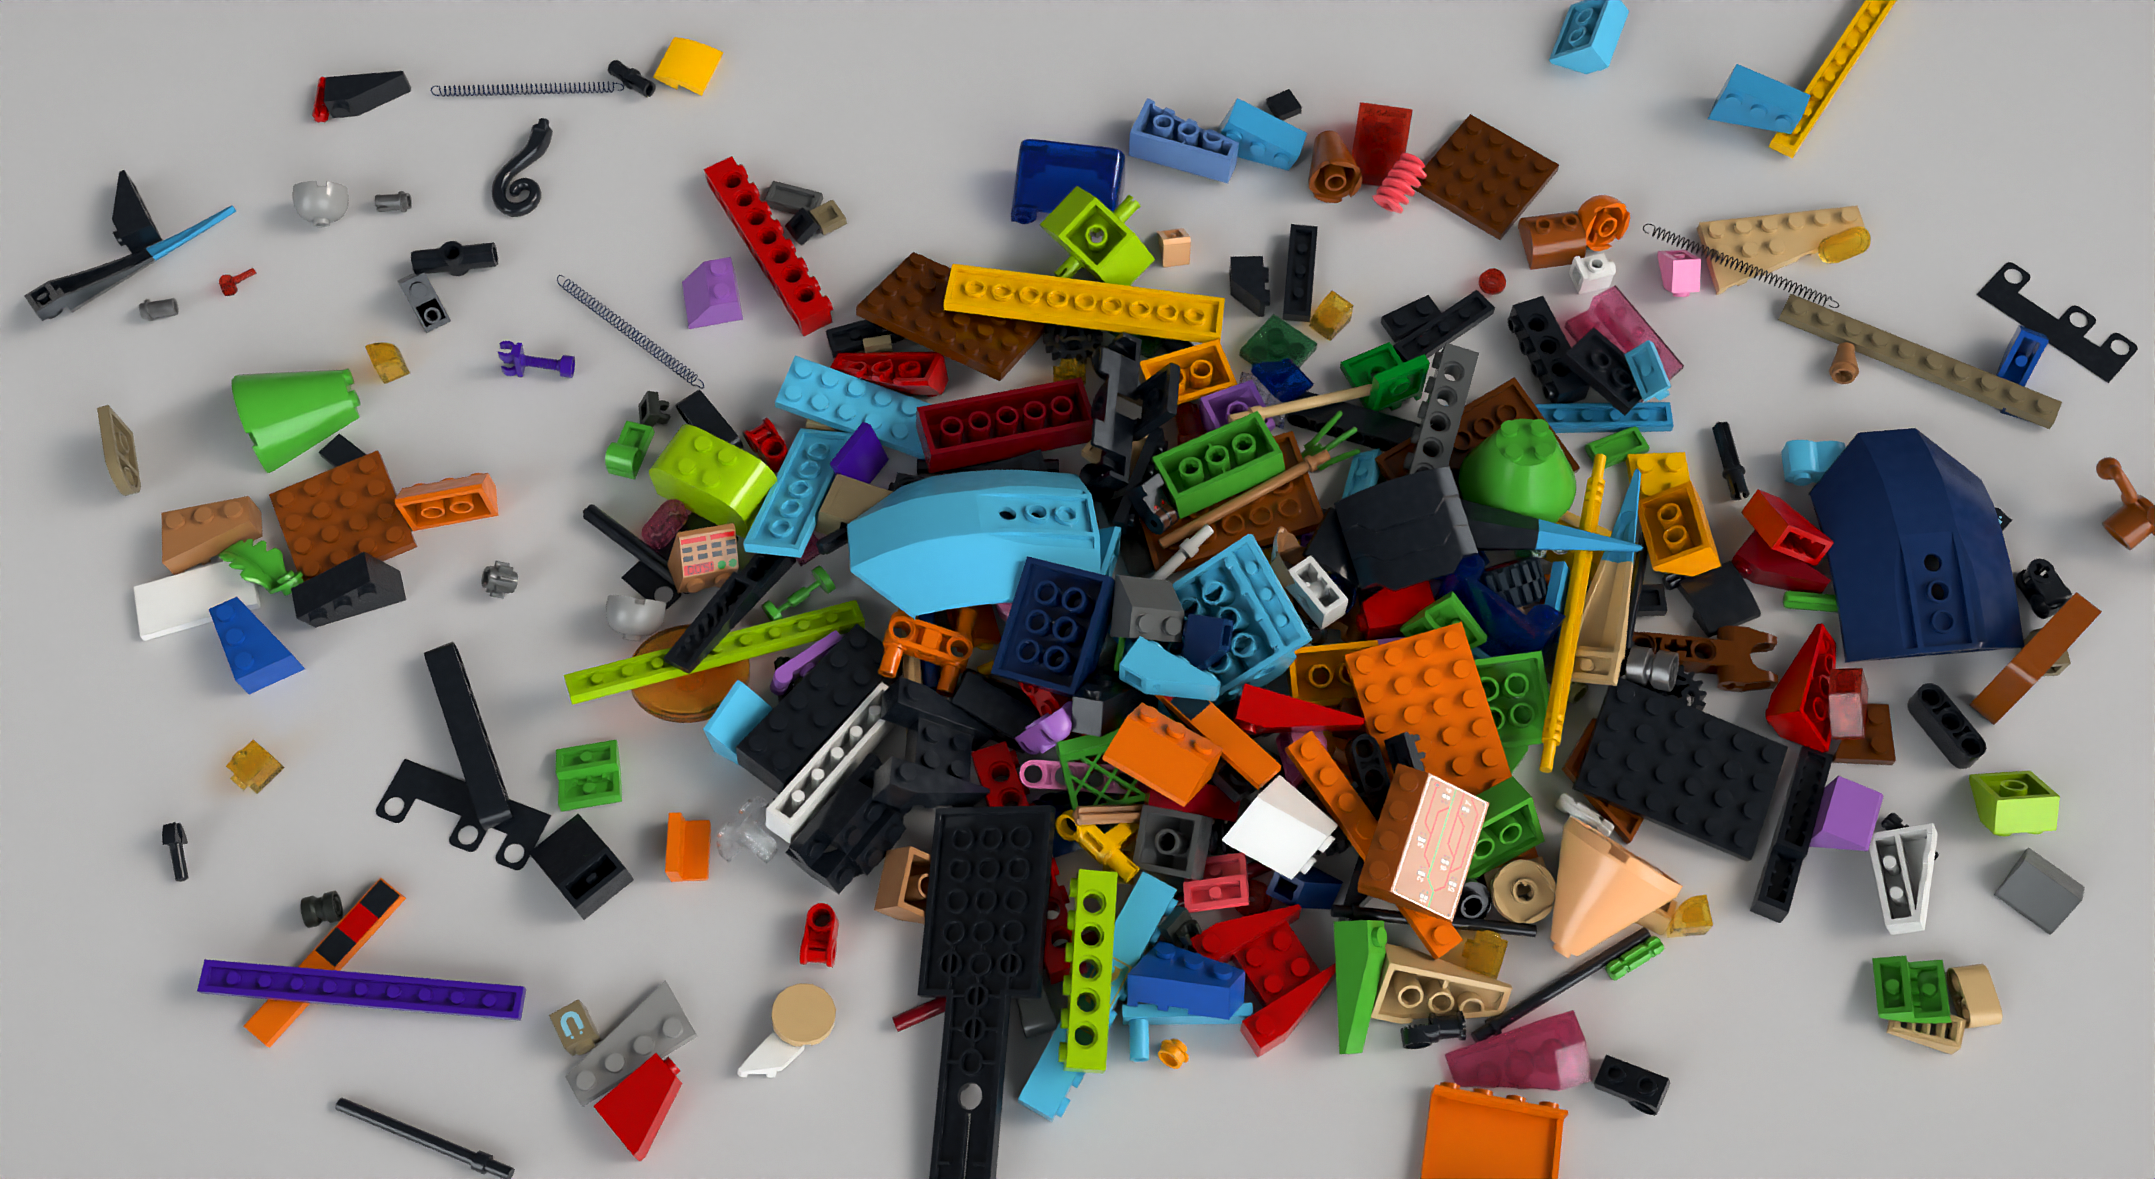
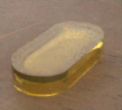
[1818,226,1871,264]

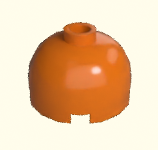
[1577,195,1630,251]

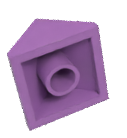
[1809,775,1884,851]

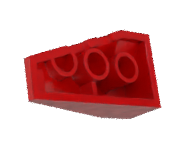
[1765,623,1836,752]

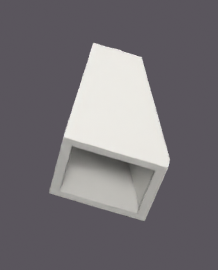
[1222,775,1338,880]

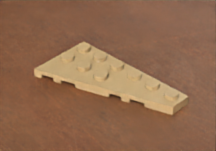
[1697,206,1865,295]

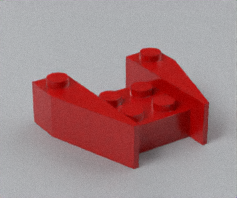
[1188,904,1336,1058]

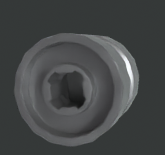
[1625,646,1679,692]

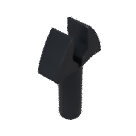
[162,822,189,882]

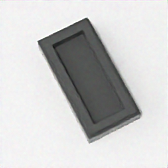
[764,181,823,214]

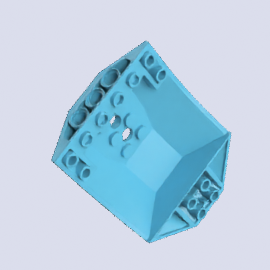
[847,470,1101,620]

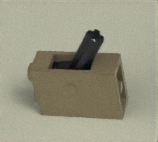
[815,473,893,555]

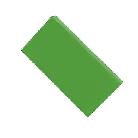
[1584,426,1650,468]

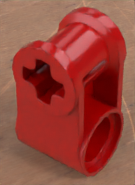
[742,418,788,473]
[800,903,839,967]

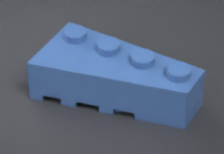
[1129,98,1239,184]

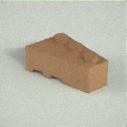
[161,496,263,575]

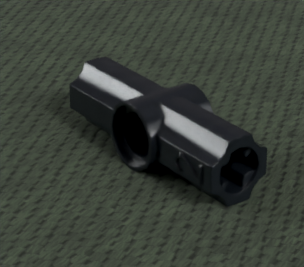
[411,241,498,276]

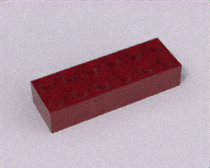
[915,377,1093,473]

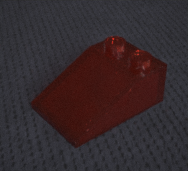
[1351,102,1413,187]

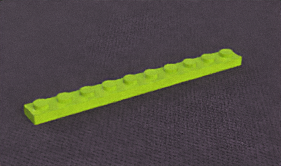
[564,600,865,705]

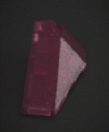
[1445,1010,1592,1091]

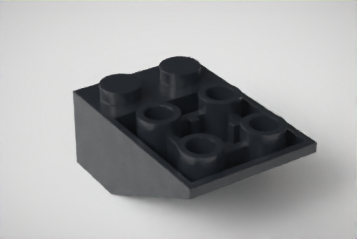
[529,813,634,920]

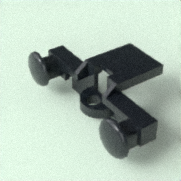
[1079,331,1180,503]

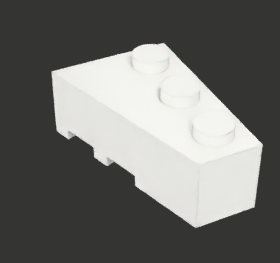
[1869,823,1938,935]

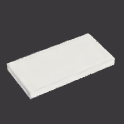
[134,561,261,641]

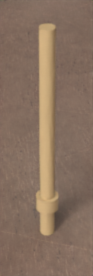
[1227,384,1372,423]

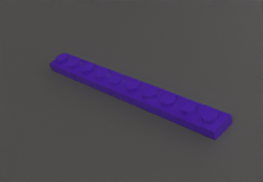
[197,959,526,1021]

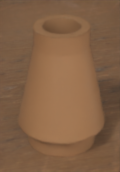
[1829,342,1859,384]

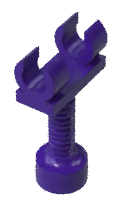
[497,341,575,378]

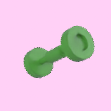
[761,565,836,621]

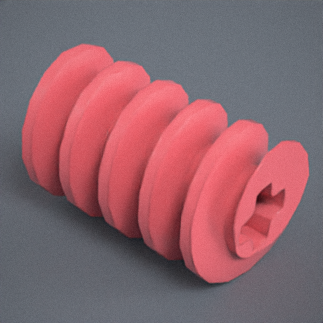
[1372,152,1427,214]

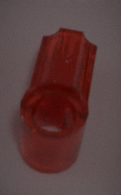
[1174,402,1207,446]

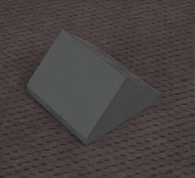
[1994,847,2085,935]

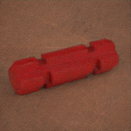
[312,77,329,123]

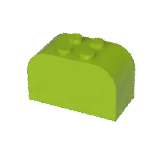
[649,424,777,539]

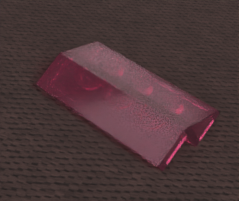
[1564,285,1684,403]

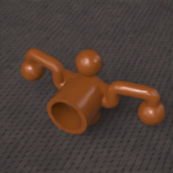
[2096,457,2155,550]

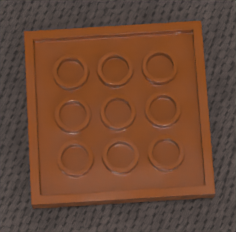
[269,450,418,582]

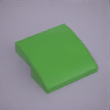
[1400,591,1487,650]
[556,740,622,812]
[1872,955,1952,1023]

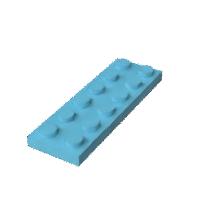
[775,356,932,459]
[743,428,853,558]

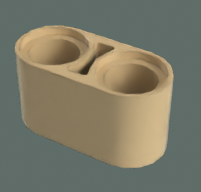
[1946,964,2002,1029]

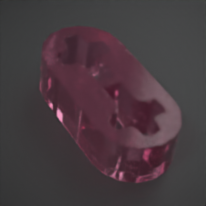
[641,499,688,549]

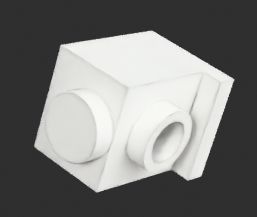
[1569,253,1616,294]

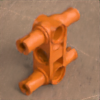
[878,607,978,697]

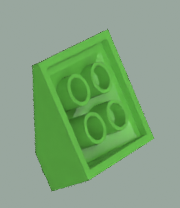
[1474,651,1549,749]

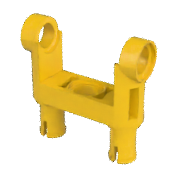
[1055,784,1140,883]

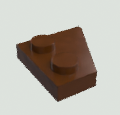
[1832,703,1896,765]

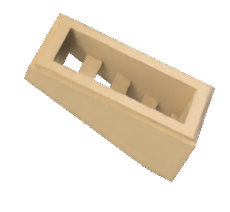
[1886,1015,1966,1055]

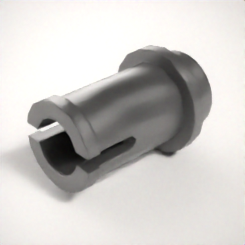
[375,191,412,212]
[139,298,179,321]

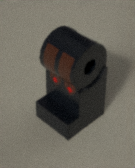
[1125,473,1179,535]

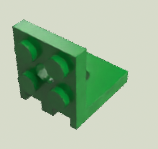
[1340,342,1430,412]

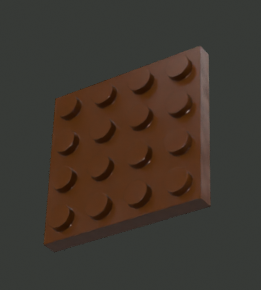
[1411,114,1559,240]

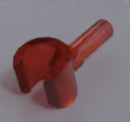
[219,268,256,296]

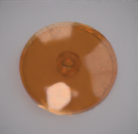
[630,624,750,723]

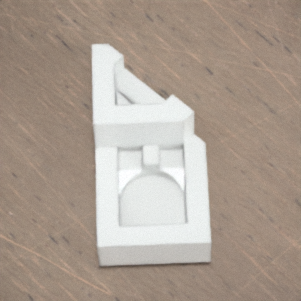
[737,1031,805,1077]

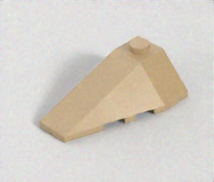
[1371,944,1513,1024]

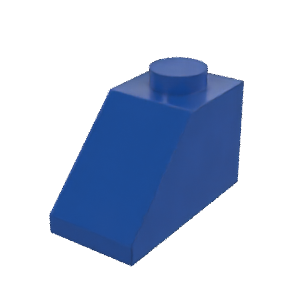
[1996,325,2049,387]

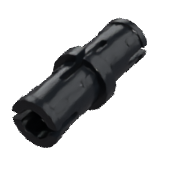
[608,60,656,97]

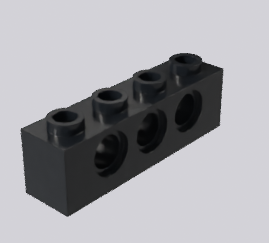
[1507,296,1590,404]

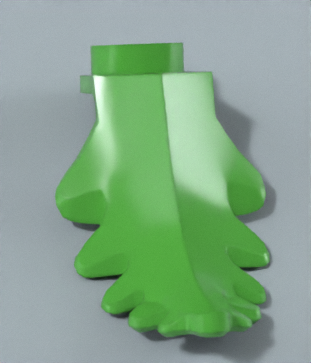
[218,539,304,596]

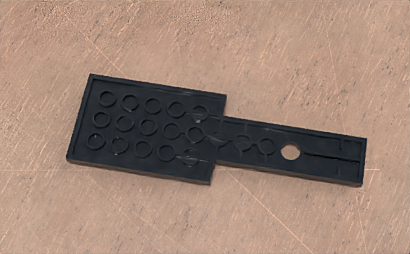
[917,805,1056,1179]

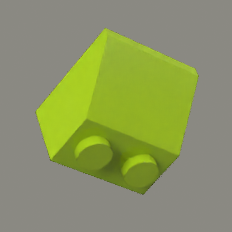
[1969,770,2060,837]

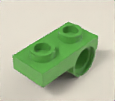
[605,421,655,480]

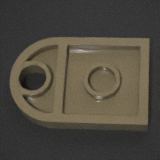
[97,405,141,496]

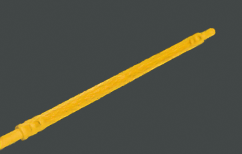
[1539,454,1606,773]

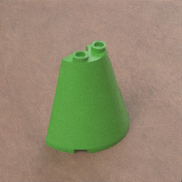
[231,368,361,473]

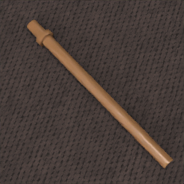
[1158,449,1331,550]

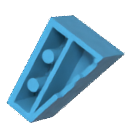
[1708,64,1811,134]
[1217,98,1308,171]

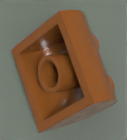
[1518,211,1586,270]

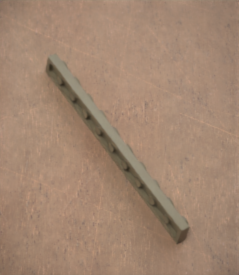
[1778,294,2062,429]

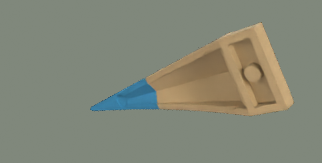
[1571,468,1641,686]

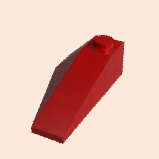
[830,352,949,397]
[1232,683,1365,735]

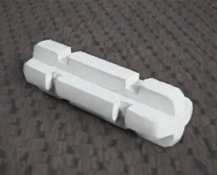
[1555,793,1614,837]

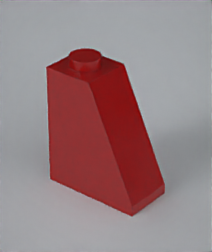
[1741,489,1834,566]
[1356,580,1435,641]
[594,1053,682,1161]

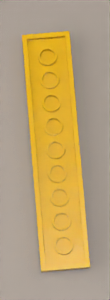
[944,263,1225,343]

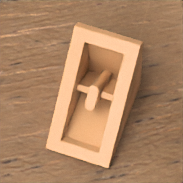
[1157,228,1191,268]

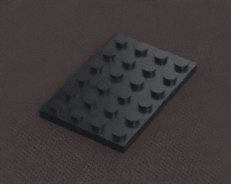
[1572,677,1788,862]

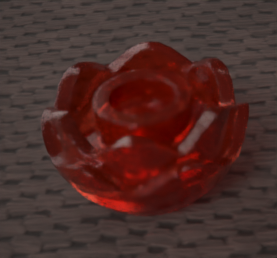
[1235,879,1272,917]

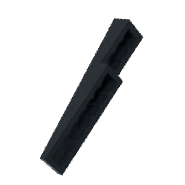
[664,553,796,674]
[1750,745,1833,923]

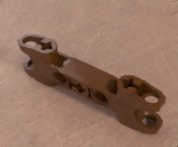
[1619,626,1778,692]

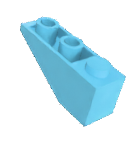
[1119,636,1221,701]

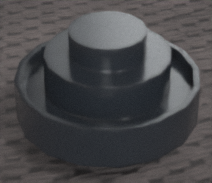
[1454,878,1492,919]

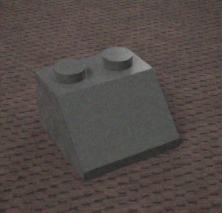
[1110,575,1184,643]
[1133,805,1214,880]

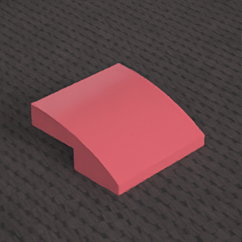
[1183,852,1249,913]

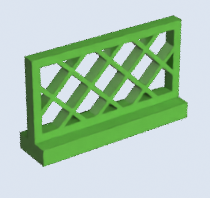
[1055,716,1175,810]

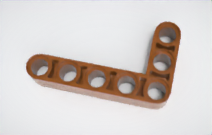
[1969,592,2102,725]

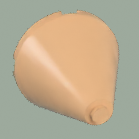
[1550,816,1683,958]

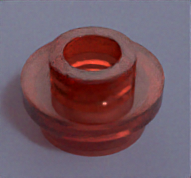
[1478,268,1506,295]

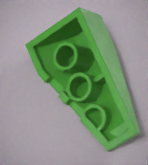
[1334,920,1387,1054]

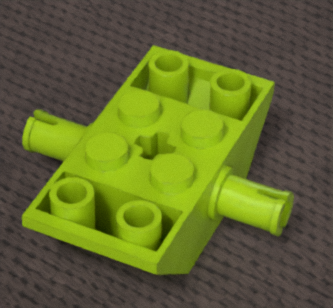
[1039,186,1155,286]

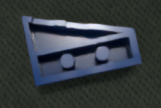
[209,597,305,695]
[1127,941,1245,1020]

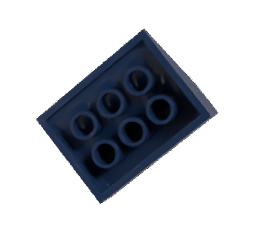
[991,556,1115,699]

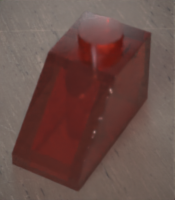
[1828,668,1869,740]

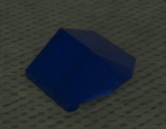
[1251,358,1314,403]

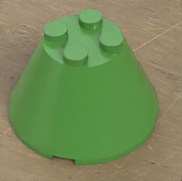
[1458,419,1577,523]

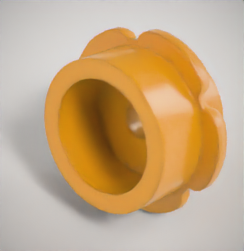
[1158,1038,1189,1069]

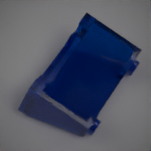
[1011,139,1125,224]
[1434,554,1566,657]

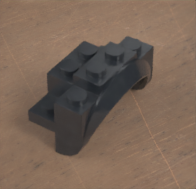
[785,753,913,895]

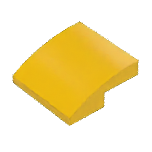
[653,37,723,96]

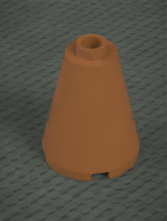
[1308,131,1362,203]

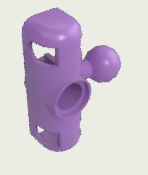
[1015,701,1073,755]

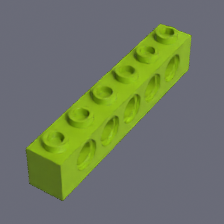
[1058,869,1118,1074]

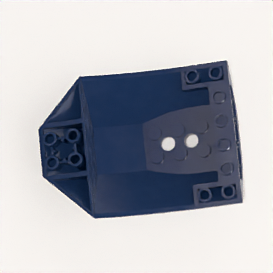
[1808,428,2025,663]

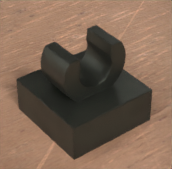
[638,391,671,427]
[1158,906,1203,949]

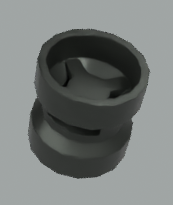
[300,891,343,928]

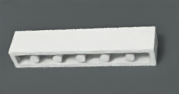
[766,682,896,844]

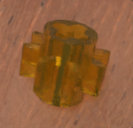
[1053,358,1086,384]

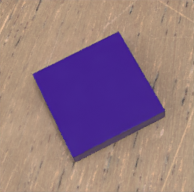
[830,422,889,484]

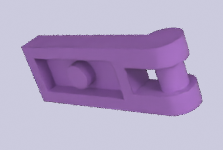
[770,630,842,696]

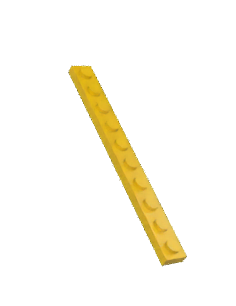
[1769,0,1897,159]

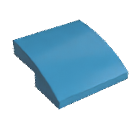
[1542,561,1571,643]

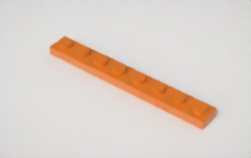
[1284,730,1463,960]

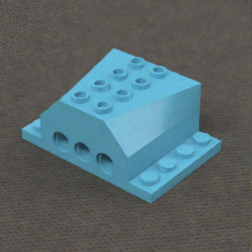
[1115,534,1312,717]

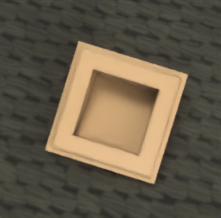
[1635,900,1677,935]

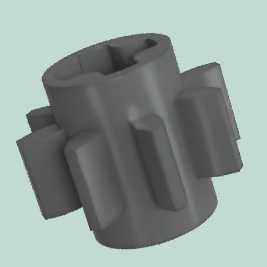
[481,561,518,599]

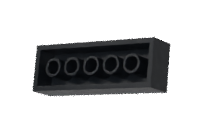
[736,624,903,794]

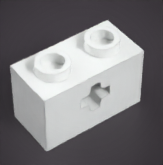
[1285,555,1348,630]

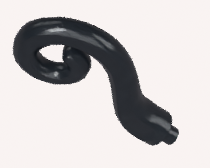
[492,118,553,217]

